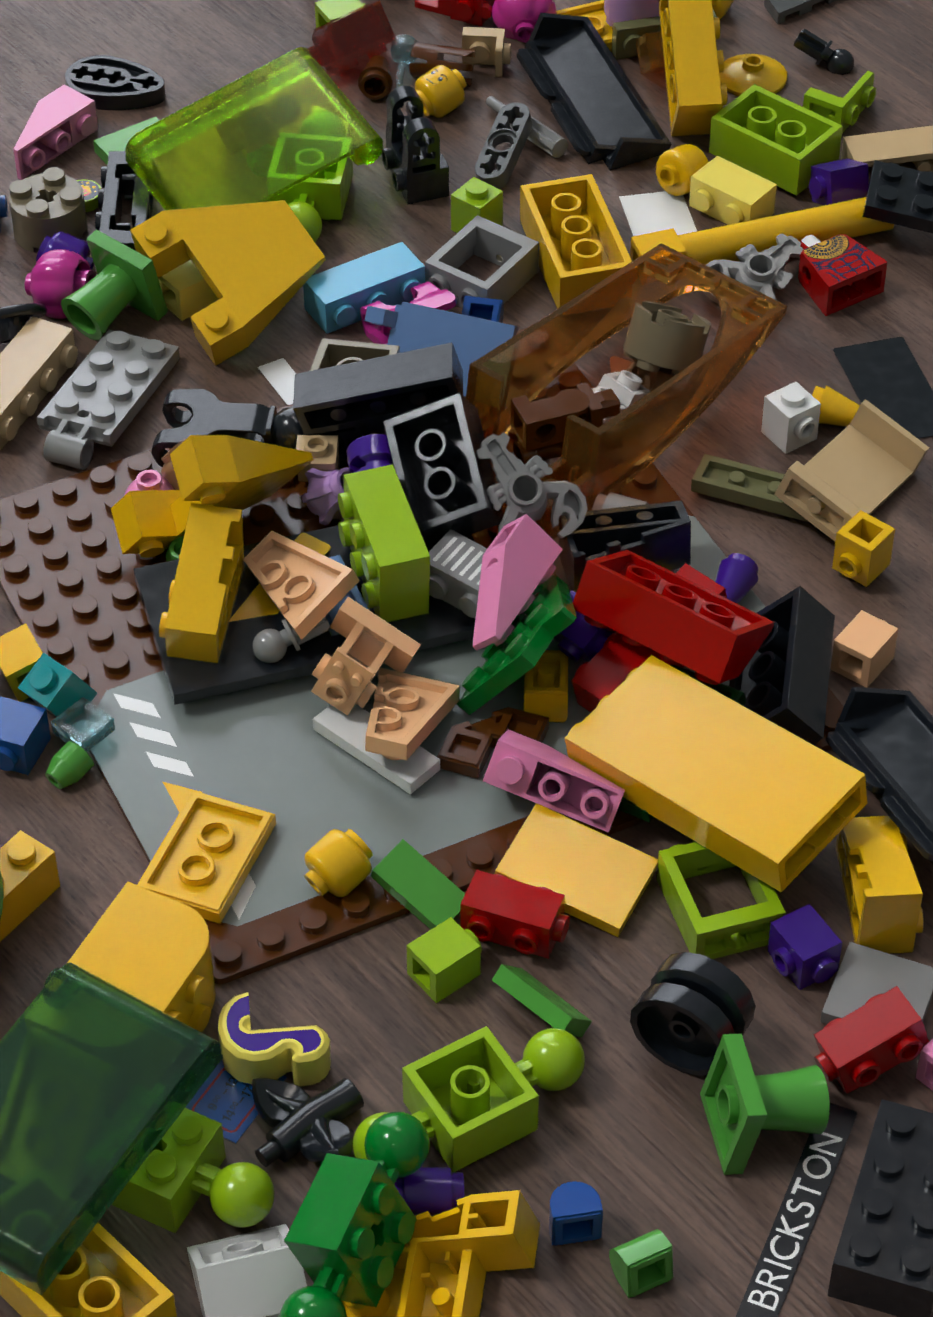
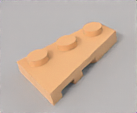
[243,531,360,641]

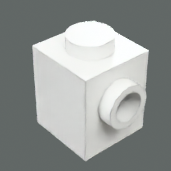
[761,382,821,454]

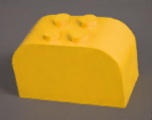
[25,881,216,1106]

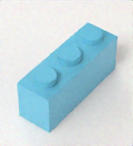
[303,242,425,334]

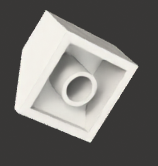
[187,1224,307,1317]

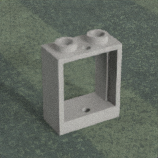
[425,215,539,308]

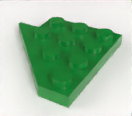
[457,574,577,715]

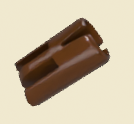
[409,42,476,86]

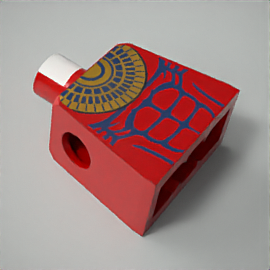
[798,234,888,316]

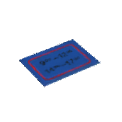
[184,1060,287,1144]

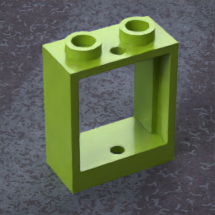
[657,842,786,959]

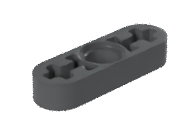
[475,102,532,189]

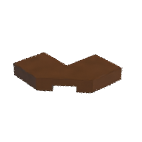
[437,707,549,779]

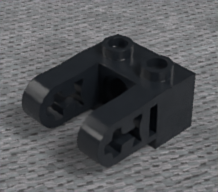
[381,86,449,205]

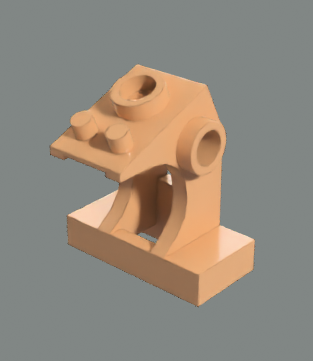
[311,597,421,716]

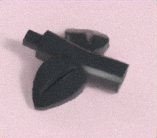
[252,1078,364,1167]

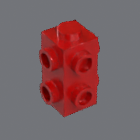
[460,870,570,959]
[814,986,929,1094]

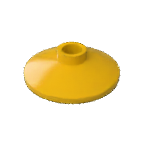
[719,54,787,96]

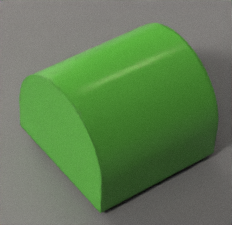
[609,1229,673,1298]

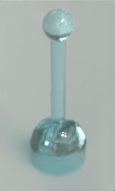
[390,35,418,89]

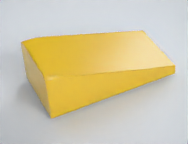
[524,650,568,722]

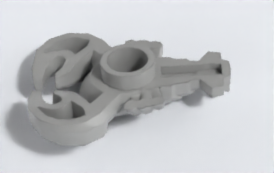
[700,233,804,325]
[476,432,588,539]

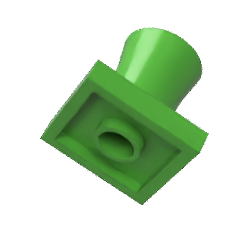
[61,229,168,340]
[700,1034,830,1175]

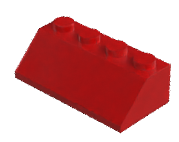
[573,550,775,685]

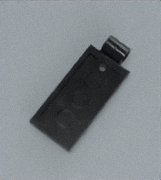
[862,160,933,234]

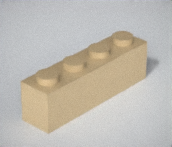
[841,126,933,181]
[0,316,78,450]

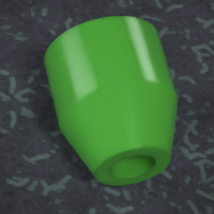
[45,741,94,789]

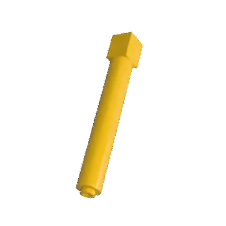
[630,197,894,289]

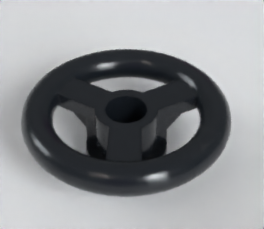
[0,303,47,344]

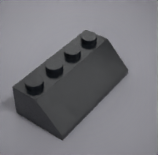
[729,586,835,745]

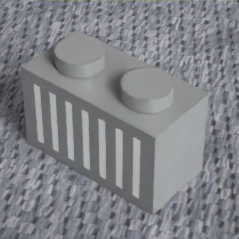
[429,529,487,618]

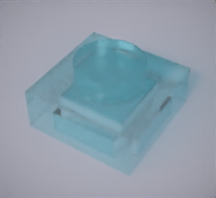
[51,697,115,752]

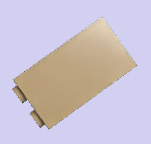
[774,399,930,541]

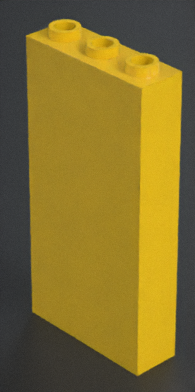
[565,655,867,892]

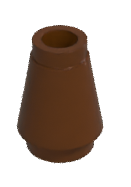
[358,55,393,100]

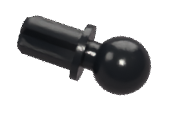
[794,29,854,75]

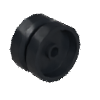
[630,952,756,1076]

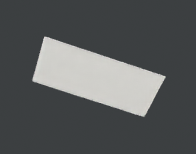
[619,191,702,279]

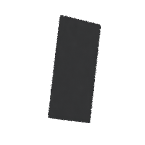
[833,337,933,438]

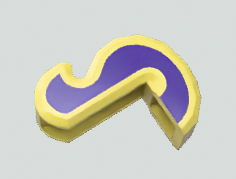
[218,992,331,1086]

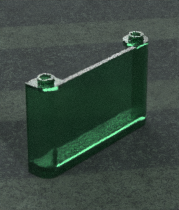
[0,963,223,1295]

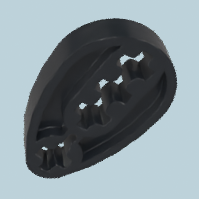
[65,55,166,110]

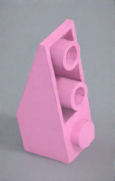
[14,84,98,180]
[472,514,563,651]
[483,729,625,833]

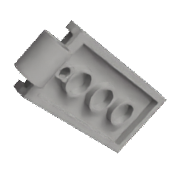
[37,329,180,470]

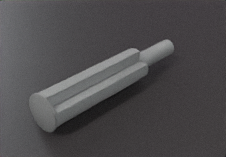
[486,96,568,158]

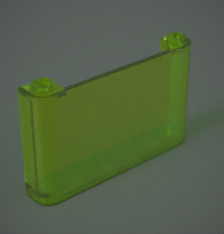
[125,47,383,210]

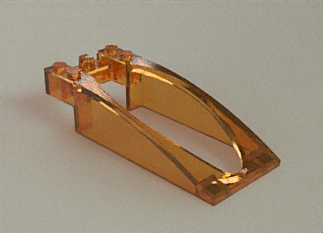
[466,243,787,539]

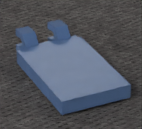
[364,302,519,405]

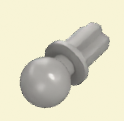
[252,616,330,663]

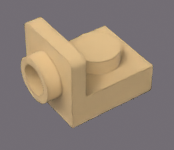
[462,27,511,77]
[296,435,340,482]

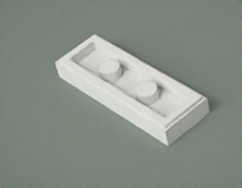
[312,704,440,795]

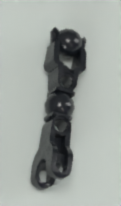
[151,389,385,467]

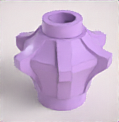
[301,468,349,526]

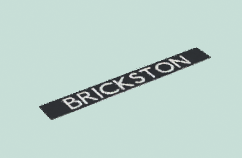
[736,1103,858,1317]

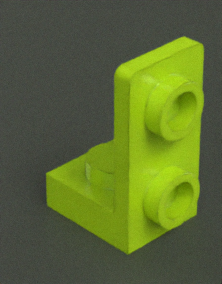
[803,71,876,133]

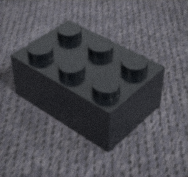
[383,393,504,549]

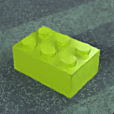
[709,84,843,195]
[338,464,430,622]

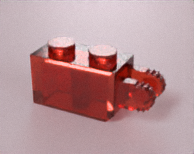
[295,0,396,73]

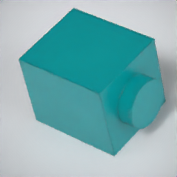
[18,653,97,728]

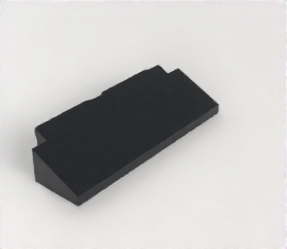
[516,13,672,171]
[826,687,933,864]

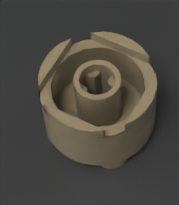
[9,167,88,252]
[623,301,711,379]

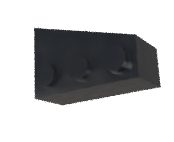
[559,500,691,592]

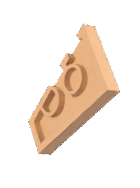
[365,668,460,761]

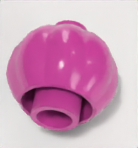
[492,0,557,42]
[25,249,96,319]

